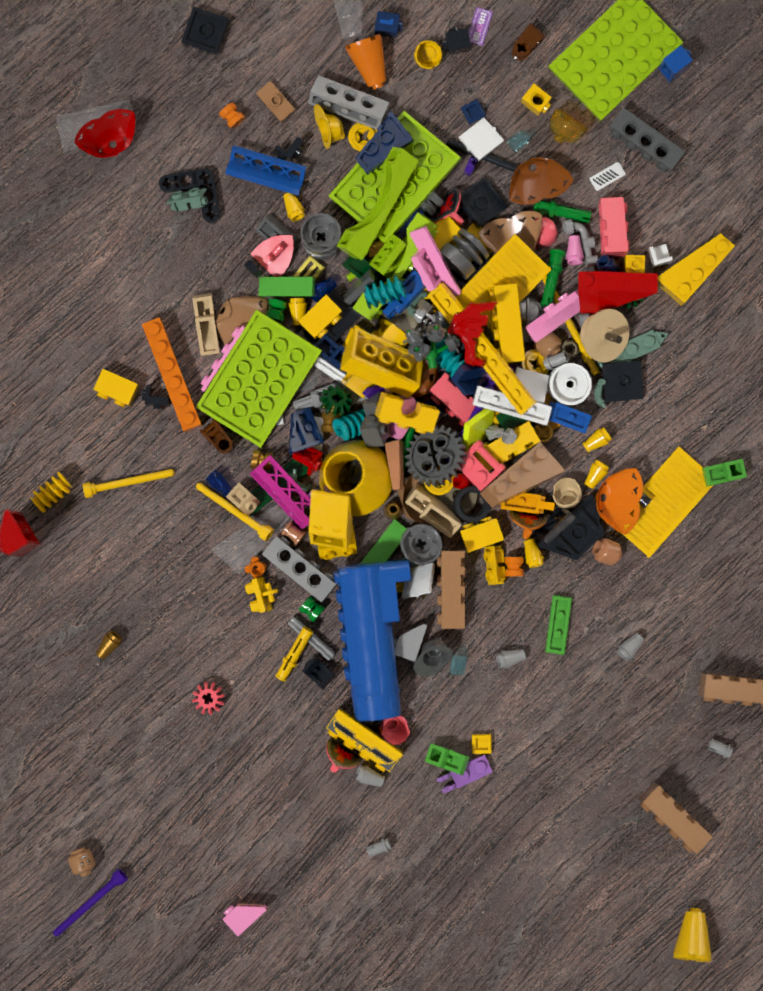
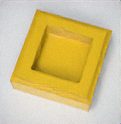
[472,734,492,754]

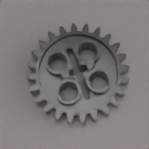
[405,425,467,487]

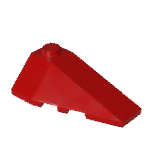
[578,271,658,313]

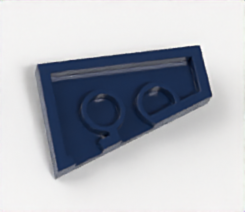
[355,111,414,175]

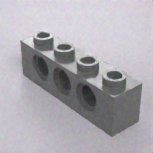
[608,107,685,173]

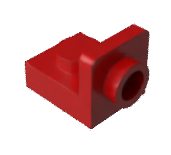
[292,447,323,476]

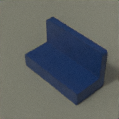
[451,364,487,395]

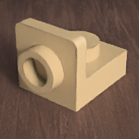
[226,482,260,516]

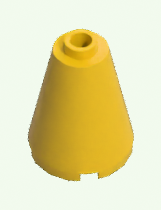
[673,908,712,962]

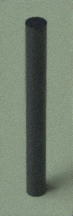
[446,139,518,172]

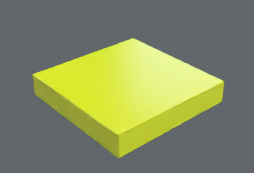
[462,408,494,453]

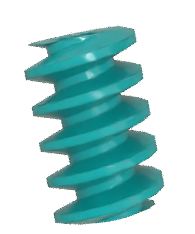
[364,275,407,309]
[429,337,466,378]
[332,409,366,441]

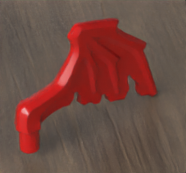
[447,301,498,367]

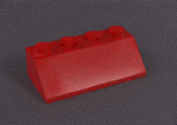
[0,509,41,557]

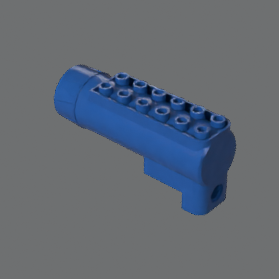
[334,559,411,721]

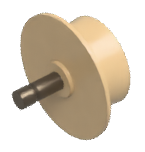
[580,309,629,362]

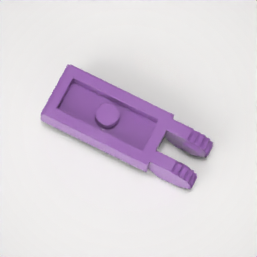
[436,754,492,793]

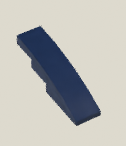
[297,328,347,374]

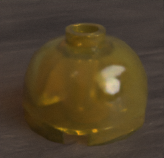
[549,108,588,144]

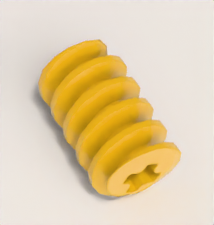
[30,471,72,513]

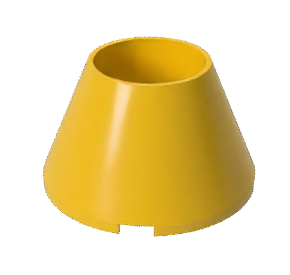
[319,440,392,517]

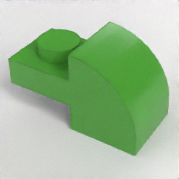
[702,459,747,487]
[425,743,469,775]

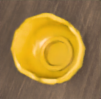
[413,40,442,69]

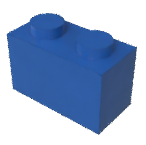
[658,45,693,83]

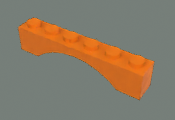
[142,317,203,433]

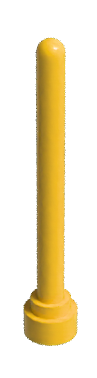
[82,469,174,498]
[196,483,274,542]

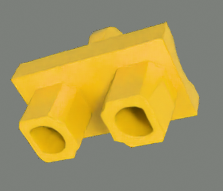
[245,577,278,613]

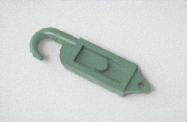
[596,330,668,368]

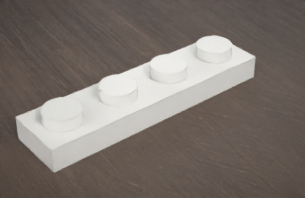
[472,386,552,425]

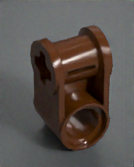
[512,23,546,61]
[200,419,234,455]

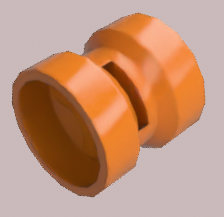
[219,102,246,129]
[504,557,524,576]

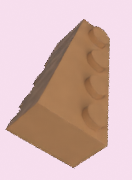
[480,442,565,508]
[437,551,465,629]
[698,673,763,707]
[639,782,713,854]

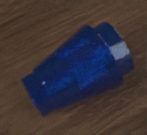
[311,277,337,303]
[205,470,232,497]

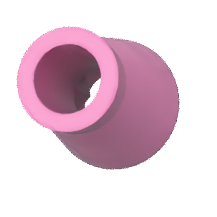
[566,235,585,265]

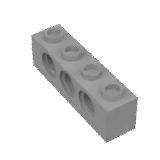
[308,75,389,130]
[262,536,337,602]

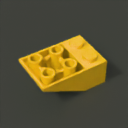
[309,490,354,550]

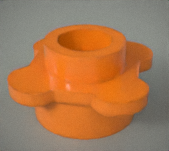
[244,556,267,578]

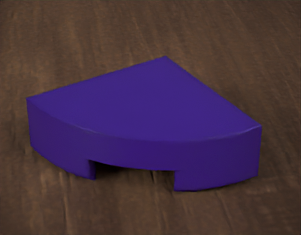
[464,157,477,177]
[362,384,385,398]

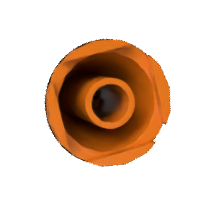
[345,34,386,90]

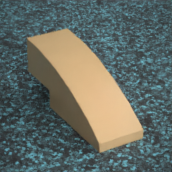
[192,293,220,356]
[405,482,462,538]

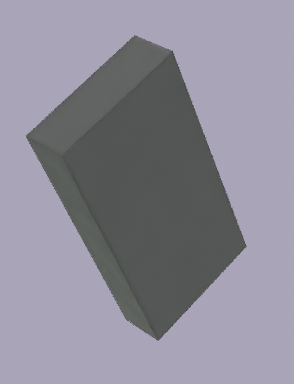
[343,269,375,306]

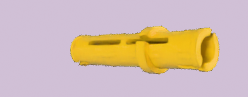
[275,626,314,682]

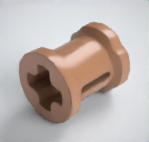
[281,521,306,546]

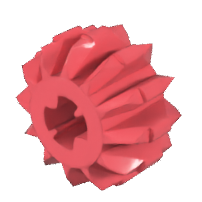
[192,682,225,715]

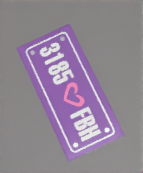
[469,7,493,46]

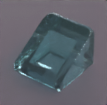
[507,131,530,152]
[450,654,467,675]

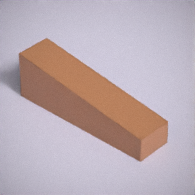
[385,440,404,491]

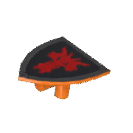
[510,511,548,539]

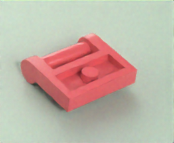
[460,440,506,492]

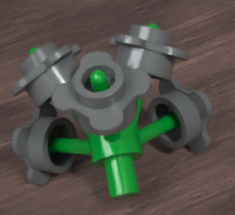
[403,324,460,369]

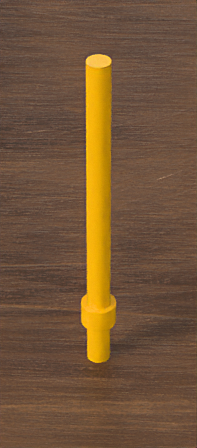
[542,275,600,376]

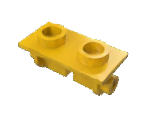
[483,545,506,585]

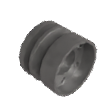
[300,213,341,260]
[439,228,490,280]
[400,524,442,565]

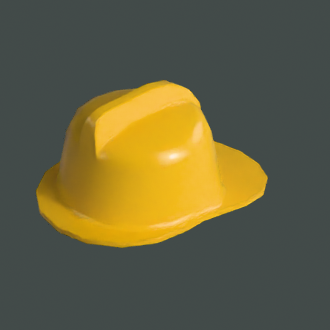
[314,104,345,149]

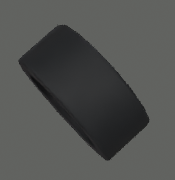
[453,486,491,522]

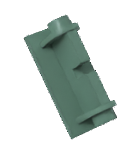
[166,188,208,212]

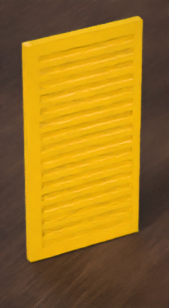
[455,233,551,332]
[621,446,713,558]

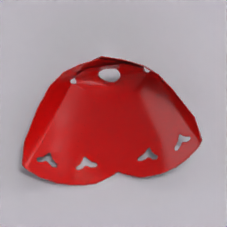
[74,109,136,158]

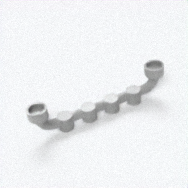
[563,219,598,327]

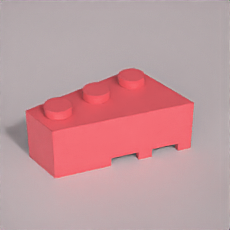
[599,197,629,258]
[429,373,484,428]

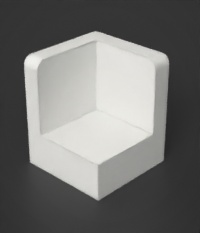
[647,244,673,268]

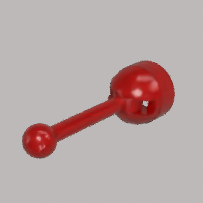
[453,473,492,489]

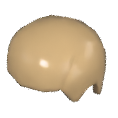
[553,477,582,509]

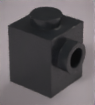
[442,27,471,56]

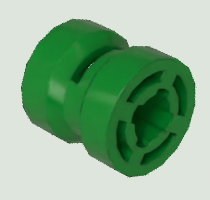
[265,299,287,322]
[299,595,325,622]

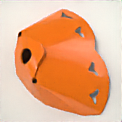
[596,468,643,535]

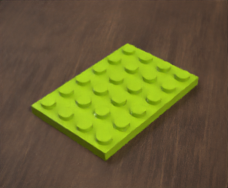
[548,0,683,122]
[328,111,461,244]
[196,309,322,448]

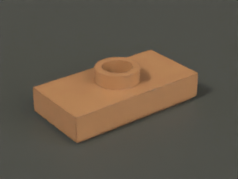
[256,81,295,123]

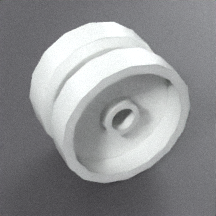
[547,363,592,405]

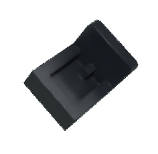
[275,137,305,162]
[142,385,170,410]
[302,657,336,690]

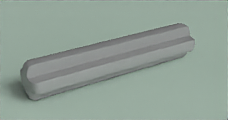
[288,617,335,660]

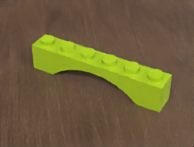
[336,147,419,260]
[353,213,439,321]

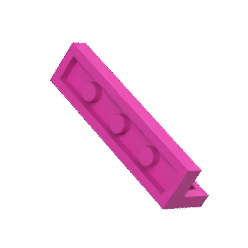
[249,455,311,529]

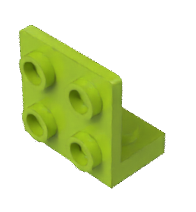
[369,234,407,278]

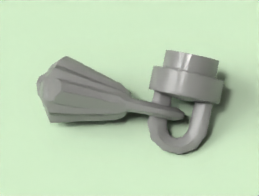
[414,308,436,343]
[485,425,517,444]

